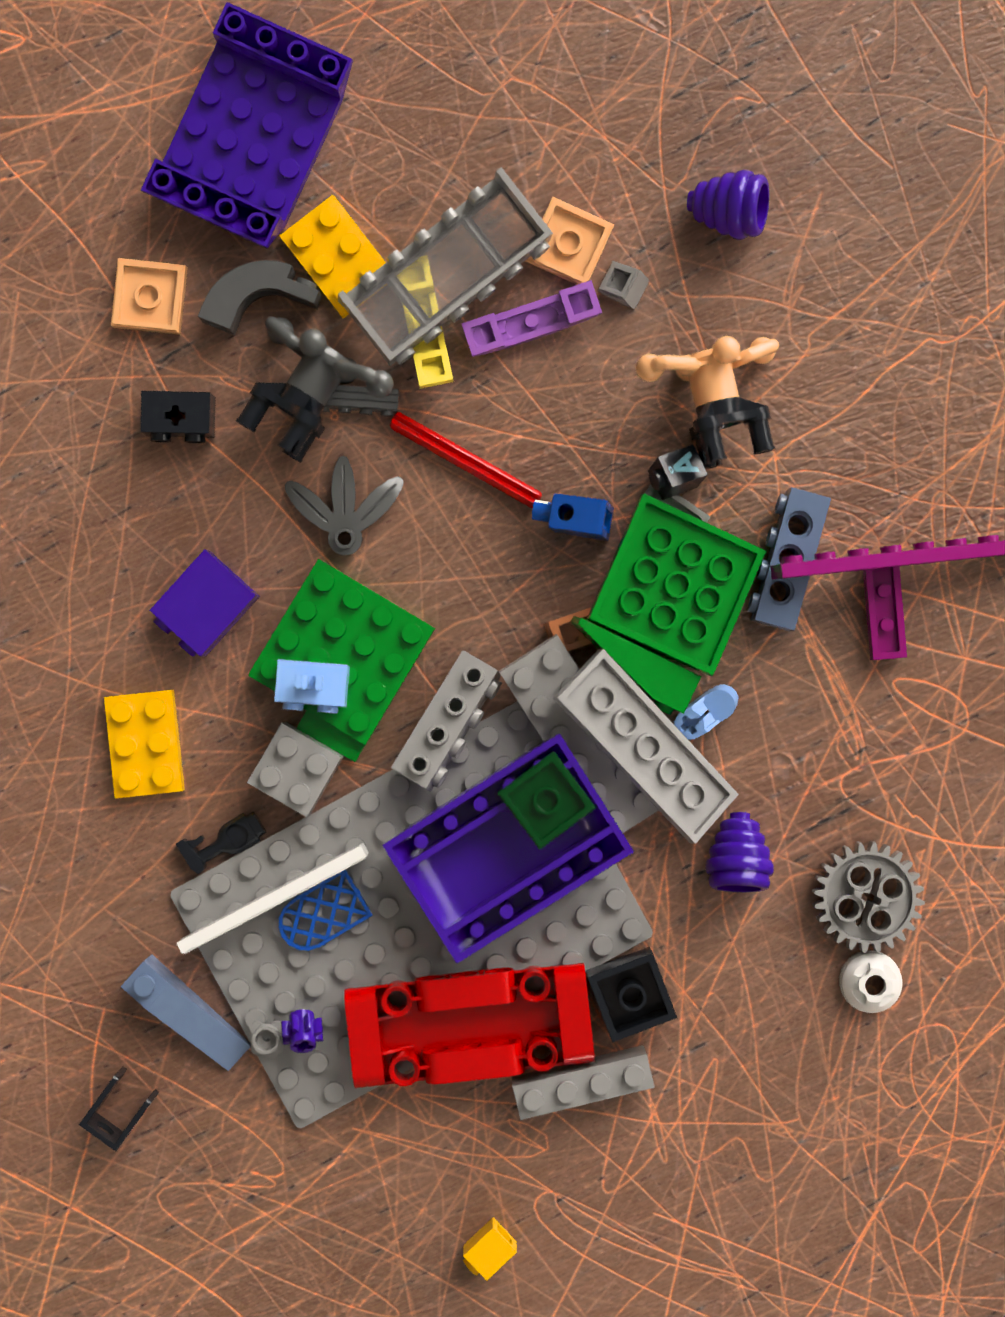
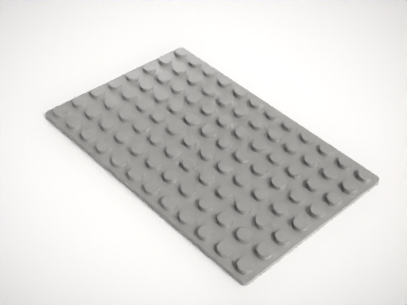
[170,701,653,1128]

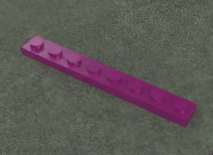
[770,535,1005,580]

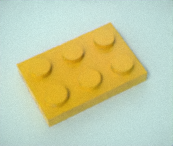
[279,195,388,319]
[104,690,185,799]

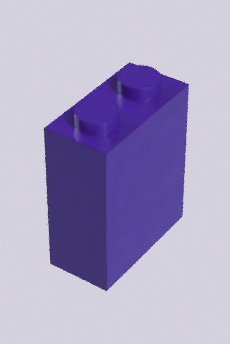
[149,549,260,657]

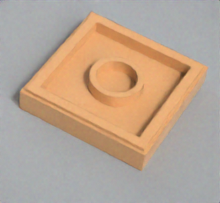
[525,197,614,285]
[111,258,188,335]

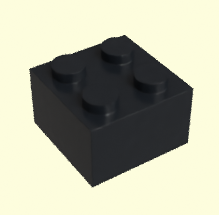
[586,947,677,1042]

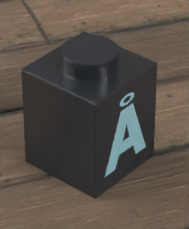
[648,445,708,500]

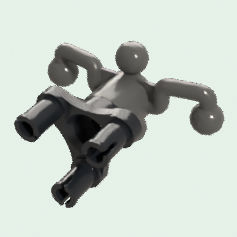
[236,317,394,463]

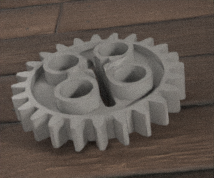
[812,841,925,953]

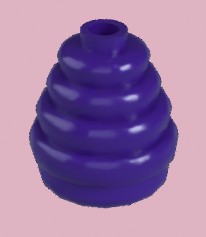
[687,169,770,240]
[705,812,774,893]

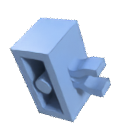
[274,659,350,714]

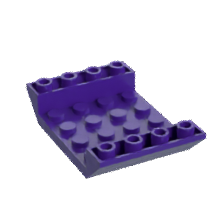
[141,2,353,249]

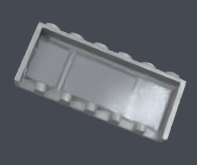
[338,167,553,366]

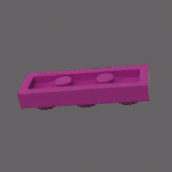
[863,567,907,660]

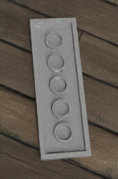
[499,634,659,833]
[553,649,739,844]

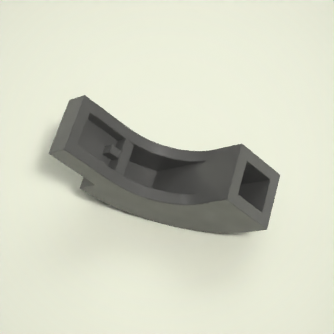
[198,260,322,335]

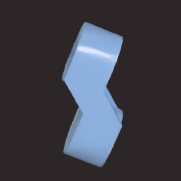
[674,684,738,740]

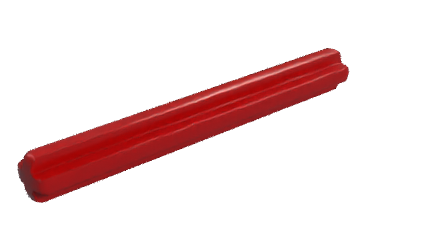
[390,412,542,508]

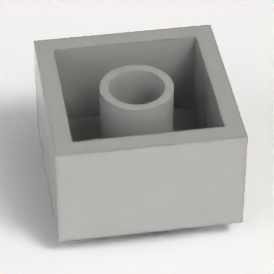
[247,721,344,817]

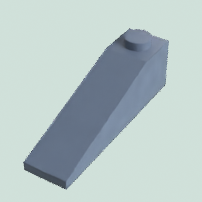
[121,954,251,1071]

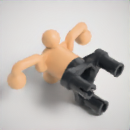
[636,336,779,469]

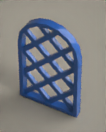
[279,869,373,951]

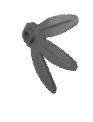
[285,456,404,555]

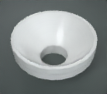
[839,950,902,1013]

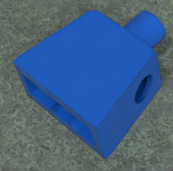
[532,493,614,541]

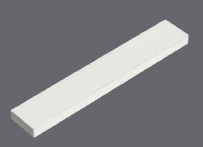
[176,843,369,954]

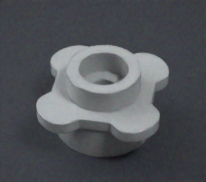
[250,1020,285,1055]

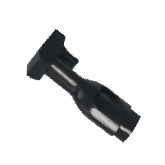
[176,811,266,874]

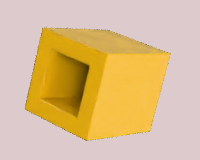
[463,1217,517,1281]

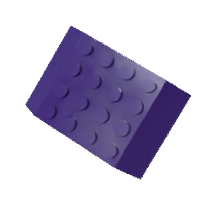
[382,733,634,963]

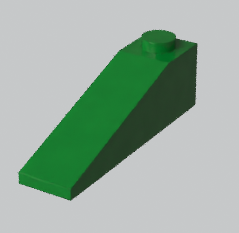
[571,616,701,715]

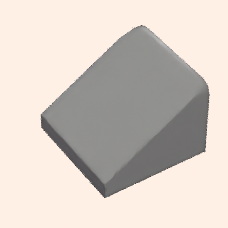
[598,261,649,309]

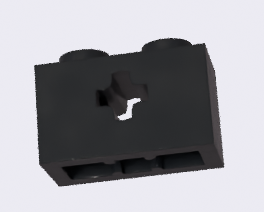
[140,391,216,443]

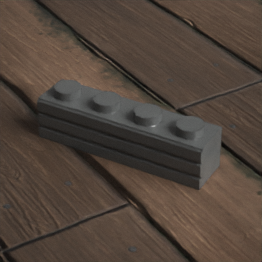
[322,385,400,416]

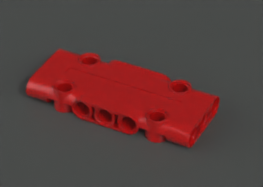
[344,963,595,1088]

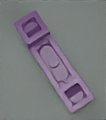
[461,280,602,357]

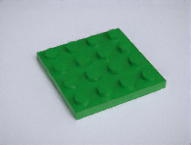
[587,493,766,676]
[248,559,435,745]

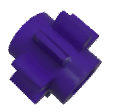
[281,1009,323,1053]

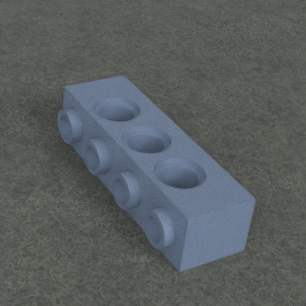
[747,487,831,631]

